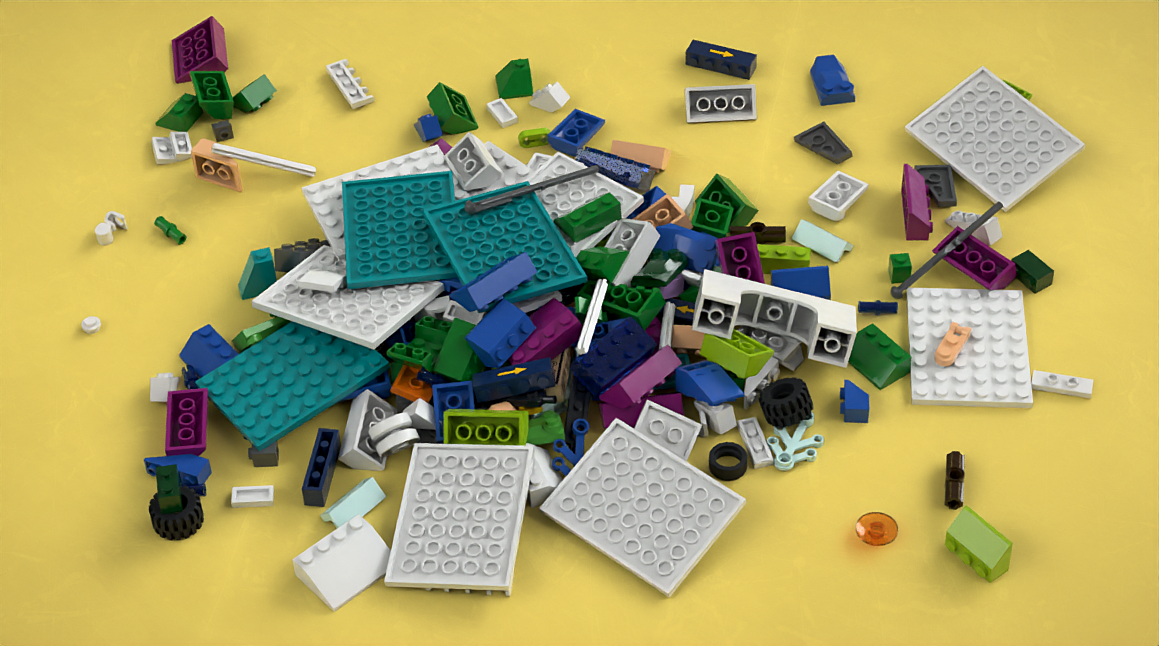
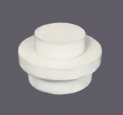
[81,316,101,334]

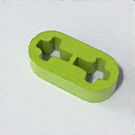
[518,128,550,148]

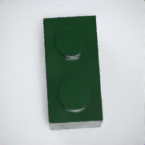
[1011,250,1054,293]
[156,464,183,514]

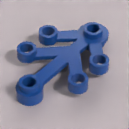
[552,419,589,476]

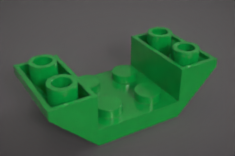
[387,316,452,373]

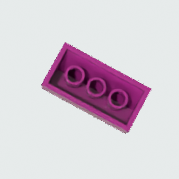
[901,164,933,240]
[932,226,1017,291]
[715,232,765,284]
[599,344,682,409]
[165,388,208,456]
[598,392,684,428]

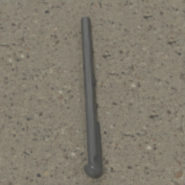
[464,165,599,215]
[891,201,1003,299]

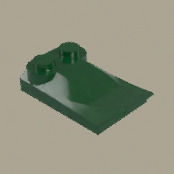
[631,249,688,287]

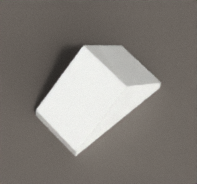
[403,398,436,430]

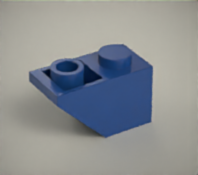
[414,114,443,142]
[840,380,869,423]

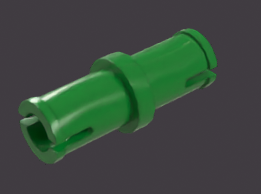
[154,216,187,245]

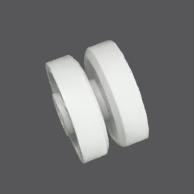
[368,412,420,458]

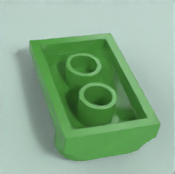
[232,316,292,353]
[526,410,565,445]

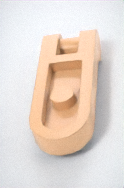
[934,322,972,366]

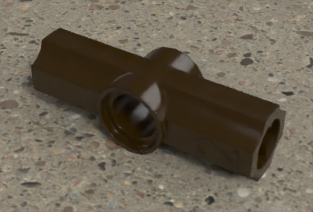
[730,222,786,245]
[944,451,965,510]

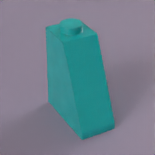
[238,247,277,300]

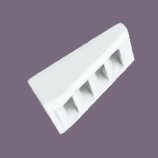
[682,270,703,287]

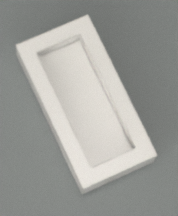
[486,98,518,128]
[231,485,274,508]

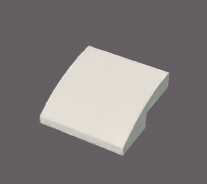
[151,132,192,164]
[298,270,347,293]

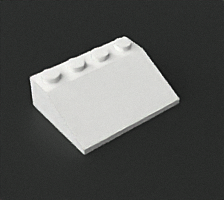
[292,514,391,612]

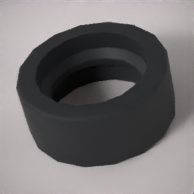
[709,442,747,481]

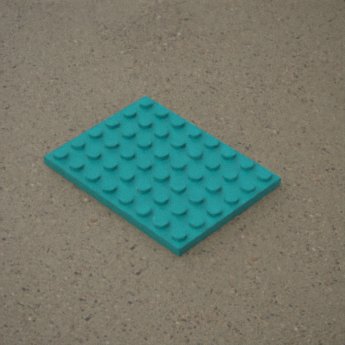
[342,171,458,289]
[423,181,587,313]
[195,321,390,451]

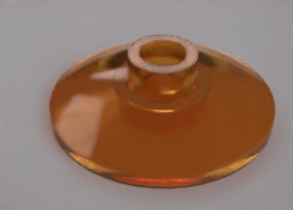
[856,512,898,546]

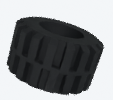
[759,377,813,427]
[149,486,204,540]

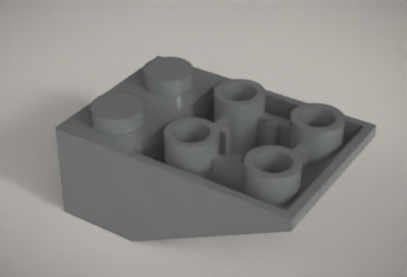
[274,238,331,273]

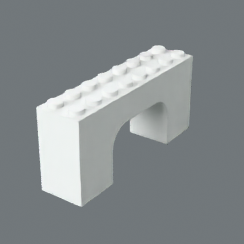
[692,269,857,368]

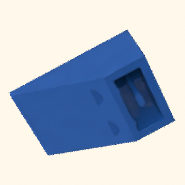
[675,360,744,406]

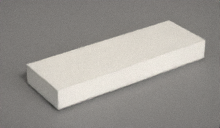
[737,417,774,469]

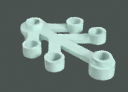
[767,411,824,471]

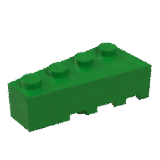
[577,280,665,331]

